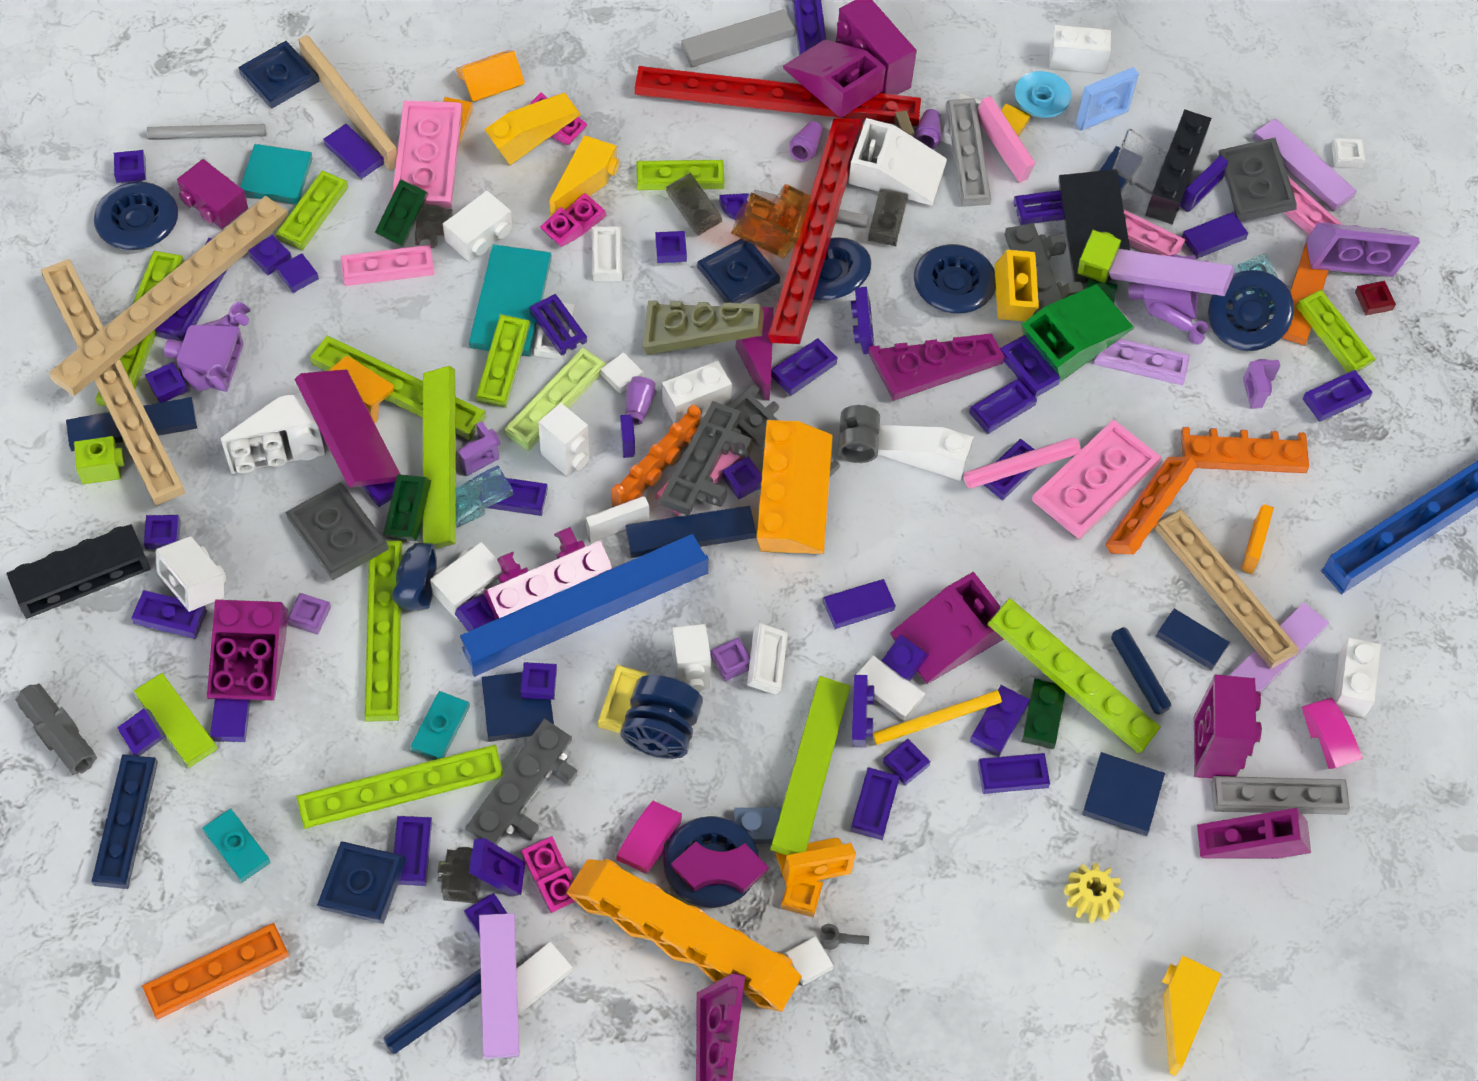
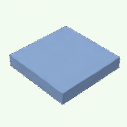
[1075,67,1139,131]

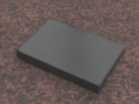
[1218,137,1297,222]
[285,482,389,580]

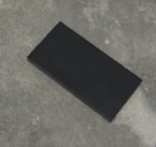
[1058,169,1130,283]

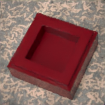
[1355,281,1396,316]

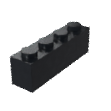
[1145,109,1212,225]
[6,524,151,619]

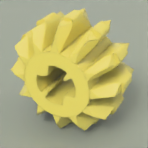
[1064,862,1124,923]

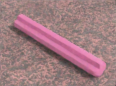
[963,438,1081,488]

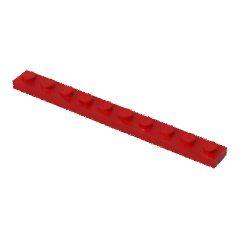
[635,66,921,127]
[768,118,863,344]

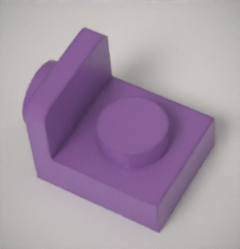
[1243,359,1280,409]
[458,421,501,476]

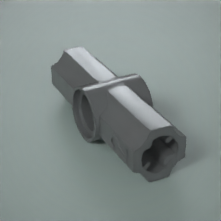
[15,683,97,775]

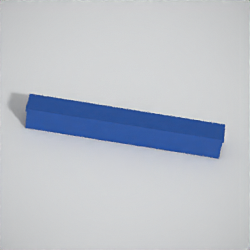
[1321,461,1478,594]
[460,534,709,677]

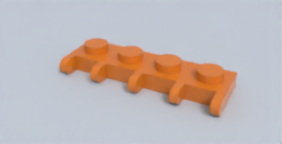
[611,404,701,507]
[1181,427,1309,474]

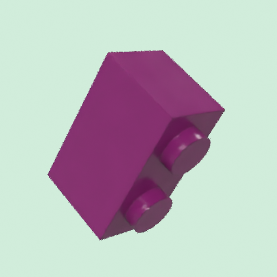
[177,159,248,230]

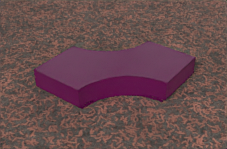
[671,842,769,893]

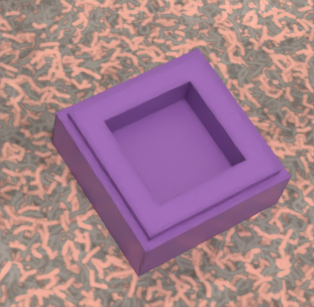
[287,593,331,634]
[710,637,750,682]

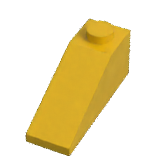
[484,92,581,166]
[549,135,620,217]
[1162,955,1222,1076]

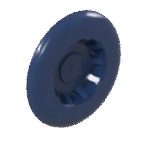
[94,182,178,250]
[813,237,871,300]
[914,244,996,313]
[1208,270,1294,351]
[663,816,759,908]

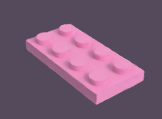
[392,101,463,208]
[1032,419,1161,540]

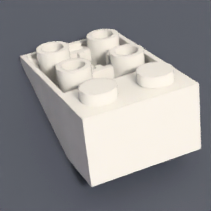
[848,118,947,206]
[221,392,325,474]

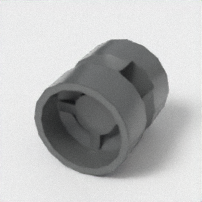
[838,405,880,463]

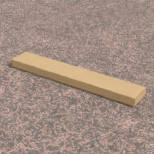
[298,35,397,171]
[1154,509,1299,669]

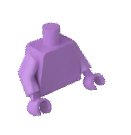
[1128,254,1208,344]
[164,301,251,392]

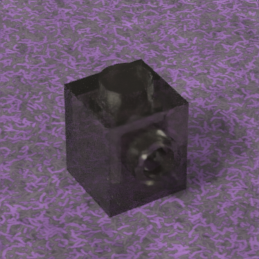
[437,847,481,904]

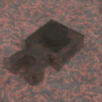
[415,204,453,248]

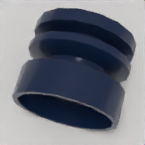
[620,675,703,759]

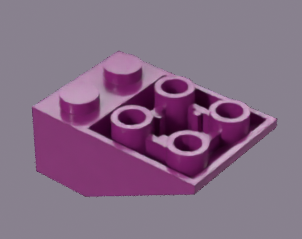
[783,39,886,118]
[890,571,1004,684]
[207,599,288,701]

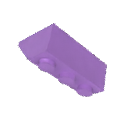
[1306,222,1420,277]

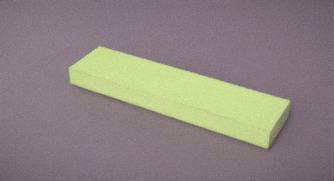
[504,347,606,451]

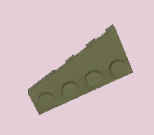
[643,300,764,355]

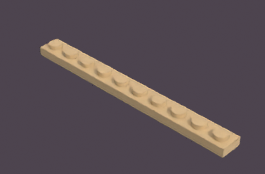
[49,196,288,396]
[41,259,185,506]

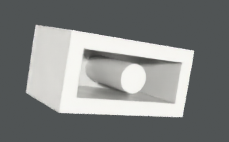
[1049,25,1111,74]
[443,191,513,262]
[662,361,732,423]
[538,403,589,477]
[156,536,226,612]
[430,542,503,620]
[672,624,711,692]
[1333,637,1381,719]

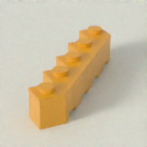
[566,858,802,1012]

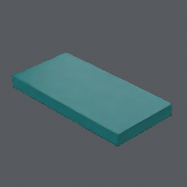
[469,244,552,356]

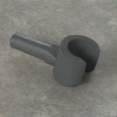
[821,924,869,950]

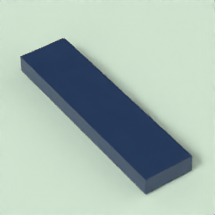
[66,397,197,451]
[626,505,757,558]
[91,754,158,889]

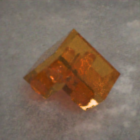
[731,184,811,259]

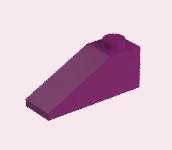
[735,307,774,401]
[1197,808,1311,859]

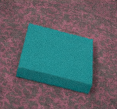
[240,144,313,204]

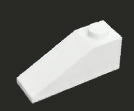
[878,425,974,481]

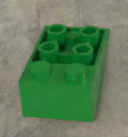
[1021,284,1134,382]

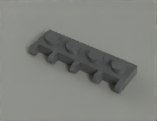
[728,384,840,476]

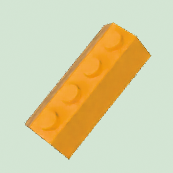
[757,420,833,554]

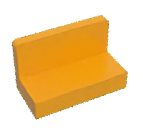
[455,50,525,101]
[328,356,394,423]
[775,838,856,887]

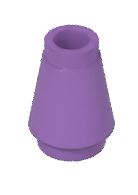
[914,109,941,149]
[789,121,823,162]
[625,376,657,425]

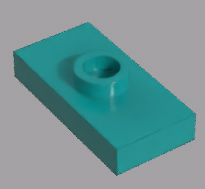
[410,691,470,760]
[202,808,271,883]

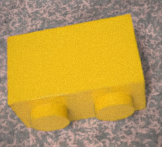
[994,250,1039,322]

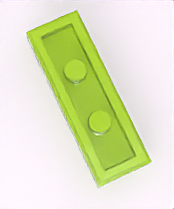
[636,160,724,190]
[276,170,348,251]
[1296,290,1376,373]
[476,314,530,408]
[134,673,218,768]

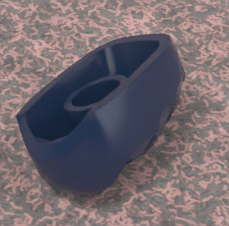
[392,543,437,610]

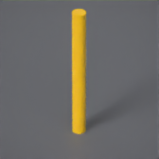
[873,690,1002,745]

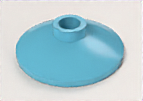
[1014,71,1071,118]

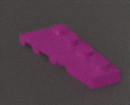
[868,333,1005,401]
[696,974,745,1081]

